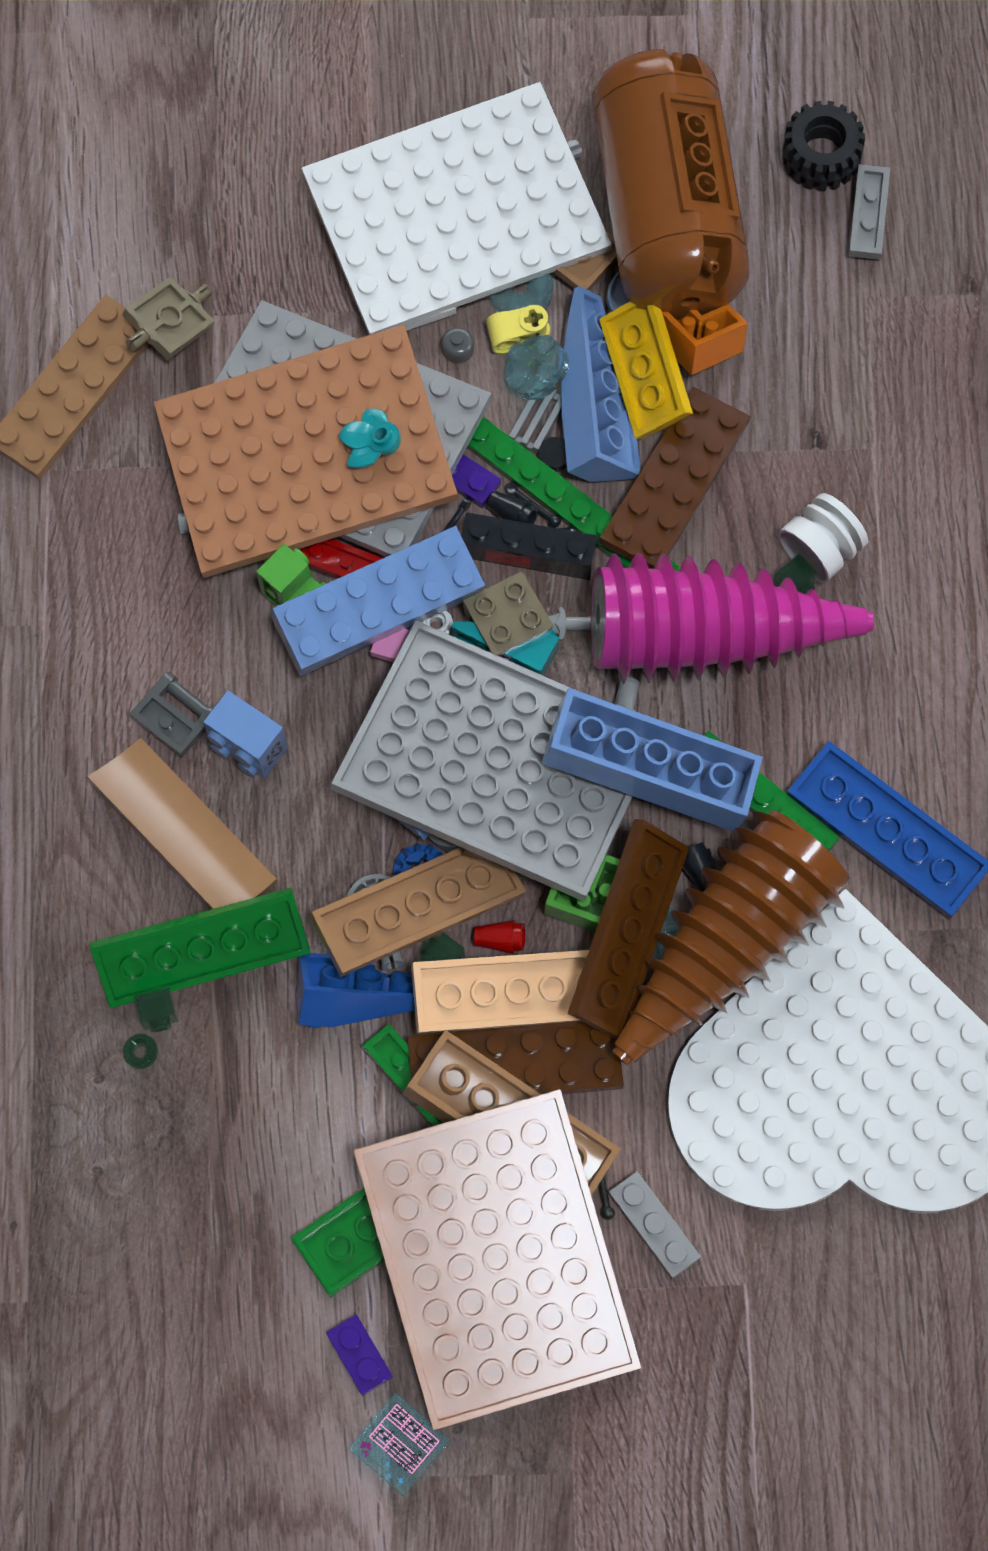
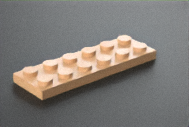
[411,950,589,1034]

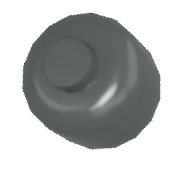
[441,327,474,364]

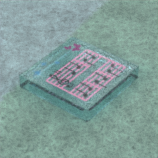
[349,1393,451,1497]

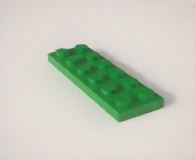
[90,887,311,1008]

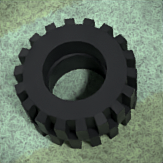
[782,101,865,191]

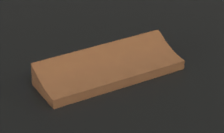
[87,737,278,910]
[402,1029,621,1196]

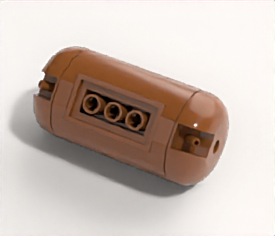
[592,49,749,320]

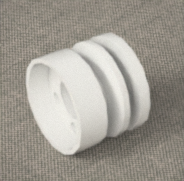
[778,493,868,583]

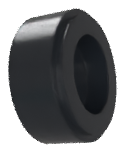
[539,437,567,472]

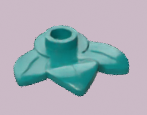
[338,408,401,468]

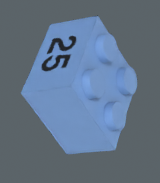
[203,690,288,780]

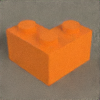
[662,304,748,375]

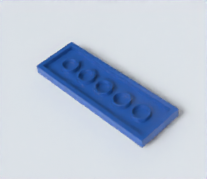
[787,741,988,919]

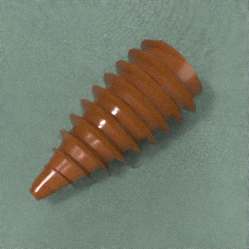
[612,810,850,1066]

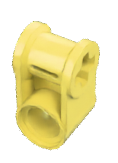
[486,305,551,354]

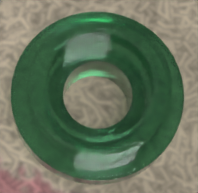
[123,1034,158,1069]

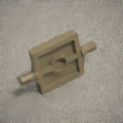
[122,277,215,361]

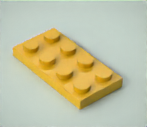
[599,301,693,440]

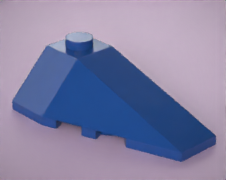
[296,953,415,1028]

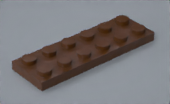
[599,387,751,569]
[568,819,689,1039]
[408,1021,624,1108]

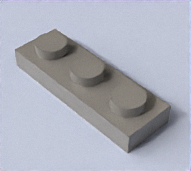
[848,164,890,260]
[609,1171,701,1280]

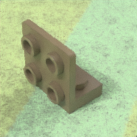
[463,571,553,656]

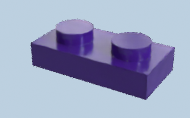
[452,454,501,509]
[326,1314,394,1396]

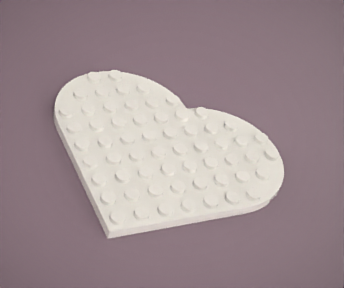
[668,889,988,1214]

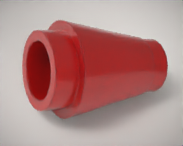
[474,920,526,954]

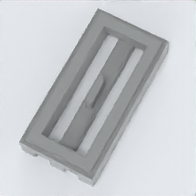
[509,382,562,454]

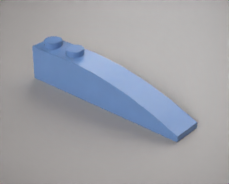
[561,286,641,482]

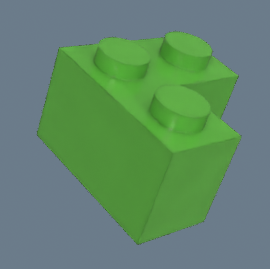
[256,544,326,607]
[544,855,620,932]

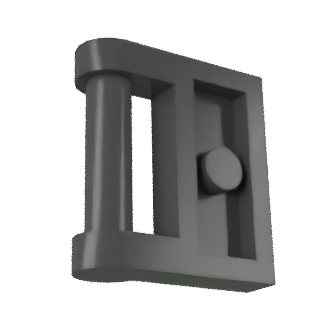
[129,672,214,758]

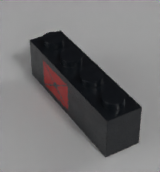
[461,512,597,580]

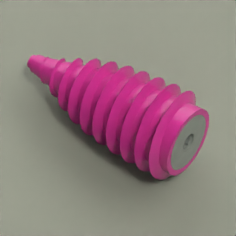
[591,553,874,684]

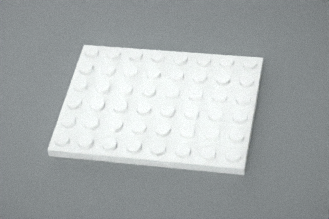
[302,82,612,335]

